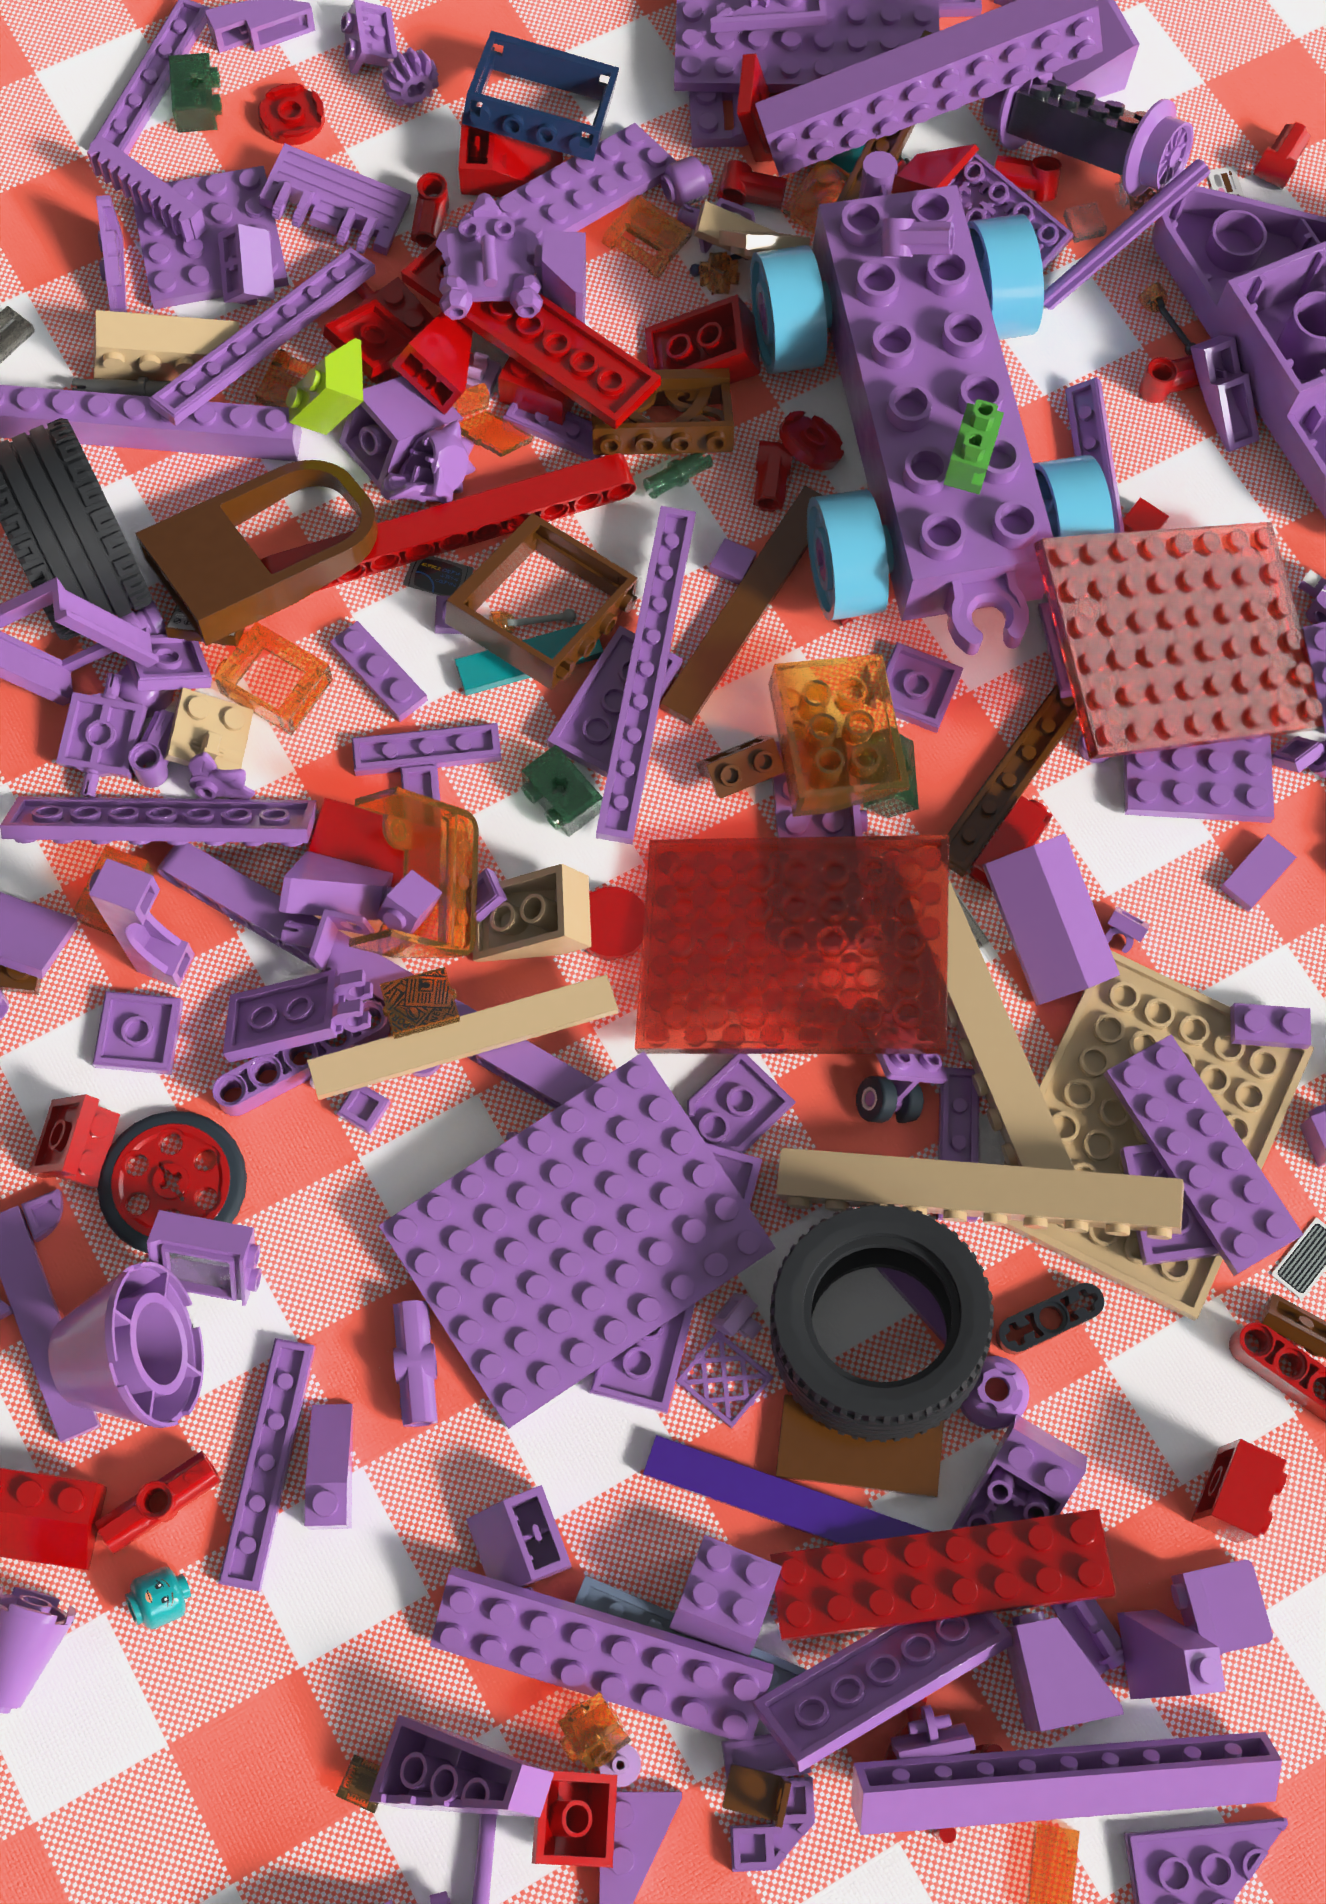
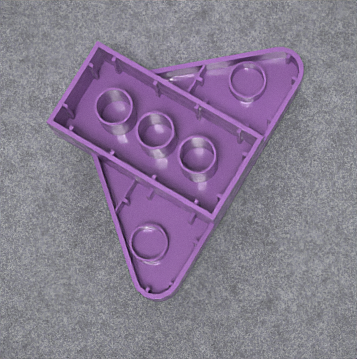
[1152,186,1326,519]

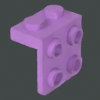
[1171,1559,1273,1656]

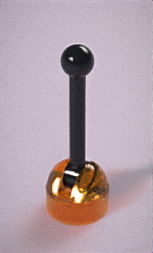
[1137,282,1196,356]

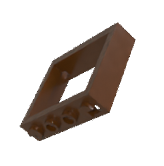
[445,513,638,690]

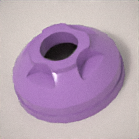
[960,1356,1029,1430]

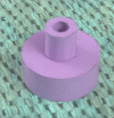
[599,1742,641,1787]

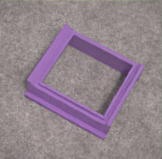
[0,577,159,706]

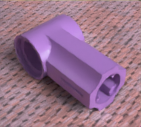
[881,218,955,258]
[128,709,175,788]

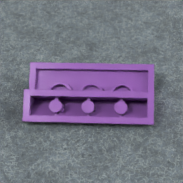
[982,833,1120,1006]

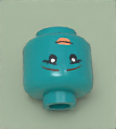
[125,1566,191,1630]

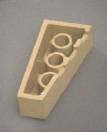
[93,310,239,381]

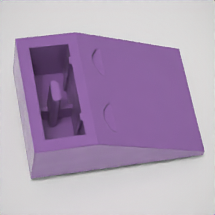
[952,1414,1087,1529]

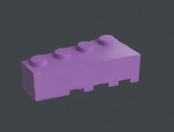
[369,1715,554,1818]

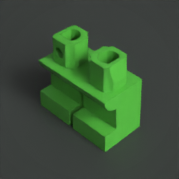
[943,399,1004,495]

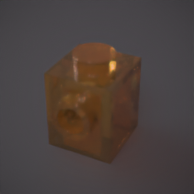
[557,1692,632,1771]

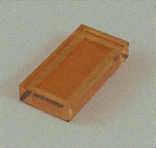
[1026,1823,1080,1904]

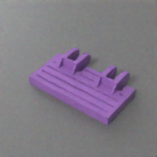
[259,143,411,256]

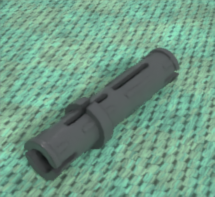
[72,377,171,397]

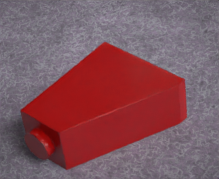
[392,312,473,415]

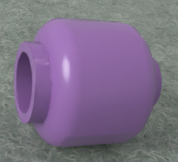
[660,156,713,207]

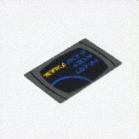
[403,556,474,596]

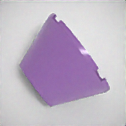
[48,1262,204,1428]

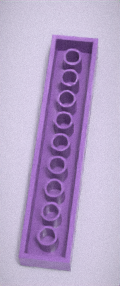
[755,0,1103,177]

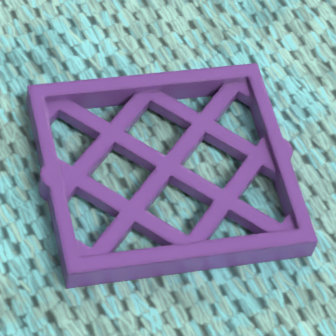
[676,1330,774,1429]

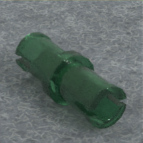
[643,453,713,499]

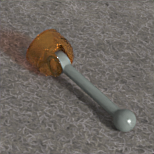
[489,609,576,635]

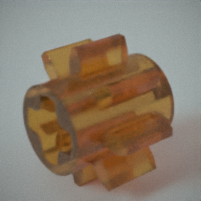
[698,251,740,295]

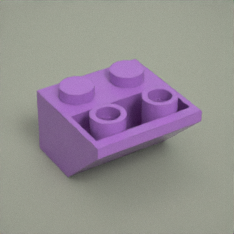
[466,1485,572,1587]

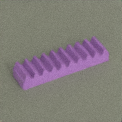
[87,135,207,243]

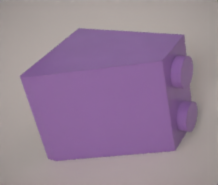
[1052,0,1140,99]
[339,376,463,489]
[1006,1611,1124,1732]

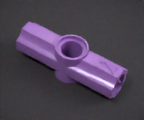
[393,1300,438,1427]

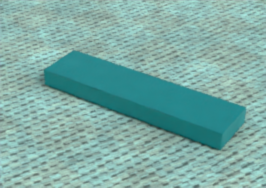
[455,622,603,696]

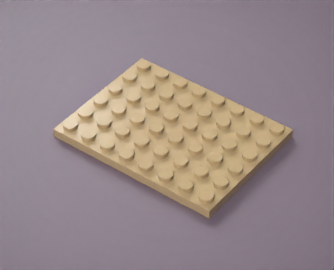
[1002,950,1314,1321]

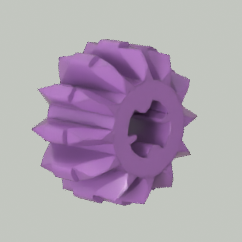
[381,47,439,108]

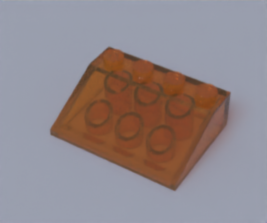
[768,654,910,817]

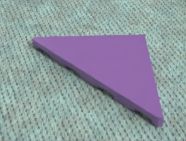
[1124,1817,1288,1904]

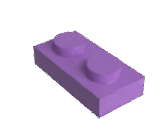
[1230,1003,1311,1049]

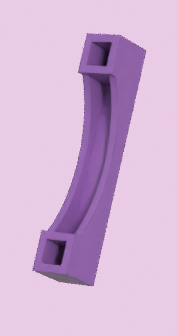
[89,858,195,988]

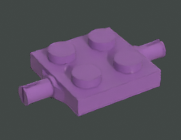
[56,673,148,797]

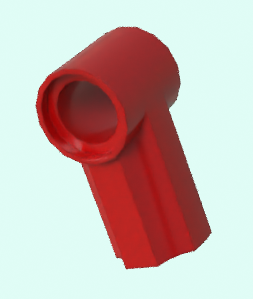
[1253,122,1311,190]
[994,155,1062,202]
[717,160,787,209]
[411,172,449,248]
[1138,355,1200,403]
[753,440,793,512]

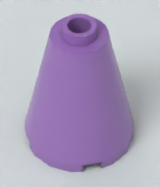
[0,1586,77,1714]

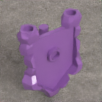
[435,193,543,320]

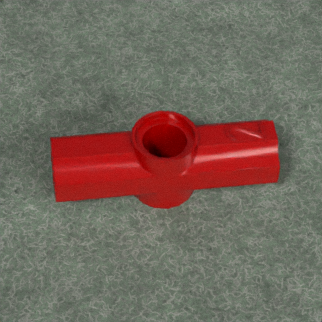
[94,1451,222,1554]

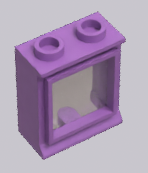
[147,1210,262,1306]

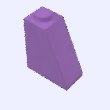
[279,851,394,921]
[1117,1609,1226,1699]

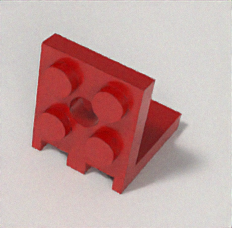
[737,53,774,162]

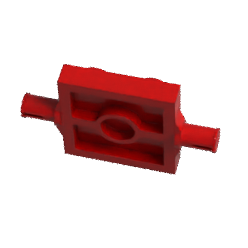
[344,277,434,335]

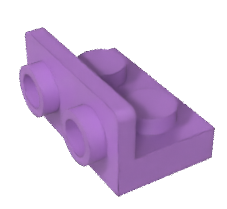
[341,0,397,75]

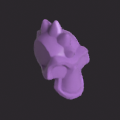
[380,421,476,504]

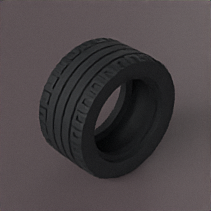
[0,418,153,640]
[770,1203,994,1442]

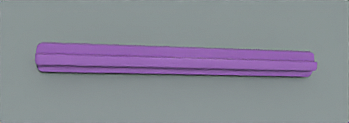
[1044,159,1210,310]

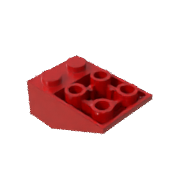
[458,112,563,196]

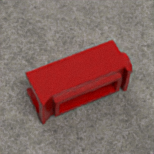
[969,795,1053,891]

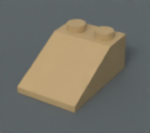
[472,864,591,962]

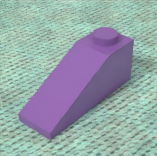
[304,1404,353,1530]

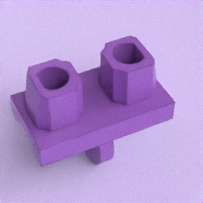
[891,1705,976,1759]

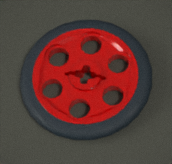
[97,1111,247,1256]

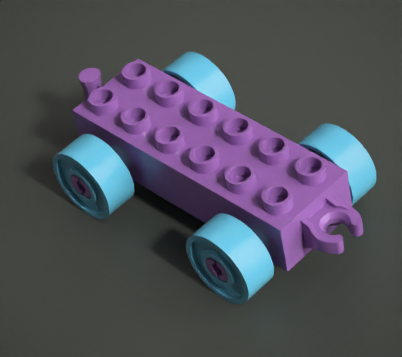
[750,151,1114,655]

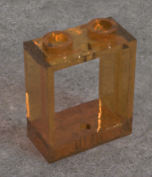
[214,622,333,736]

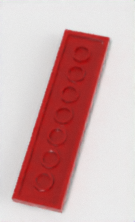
[401,240,661,430]
[770,1509,1116,1641]

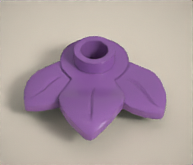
[188,752,256,799]

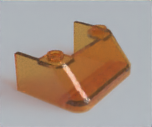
[349,786,479,958]

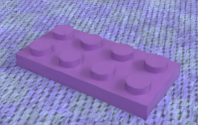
[547,626,683,778]

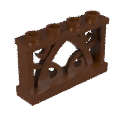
[591,368,734,455]

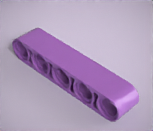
[212,1000,390,1116]

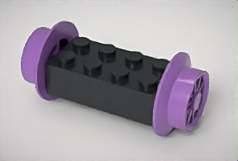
[983,73,1194,197]

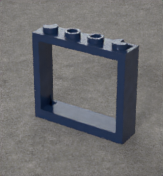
[462,30,619,161]

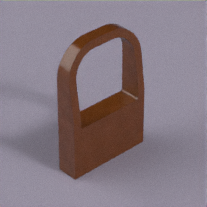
[135,460,378,646]

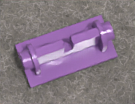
[1050,1599,1125,1675]

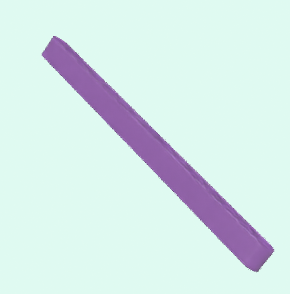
[157,843,597,1109]

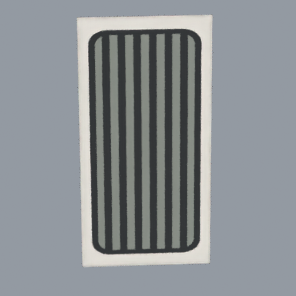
[1271,1217,1326,1300]

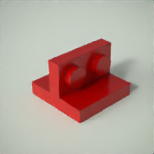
[323,299,417,385]
[29,1094,120,1189]

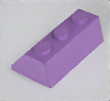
[535,231,586,324]

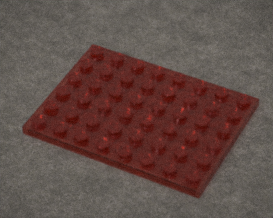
[1034,522,1324,760]
[635,835,950,1054]

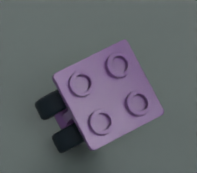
[856,1013,949,1123]

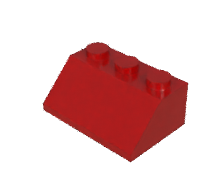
[0,1468,107,1571]

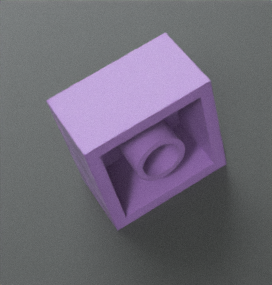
[669,1535,782,1657]

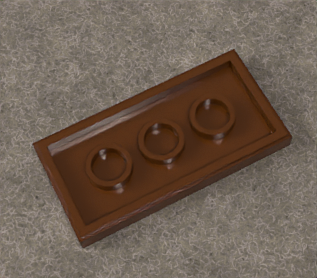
[775,1394,944,1498]

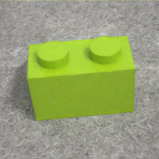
[286,338,363,435]

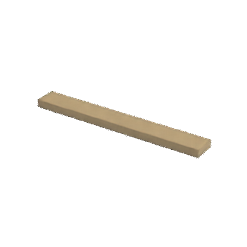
[307,974,618,1100]

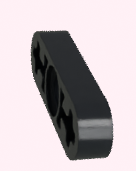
[996,1283,1104,1355]

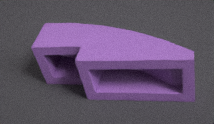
[204,0,316,53]
[1191,335,1260,452]

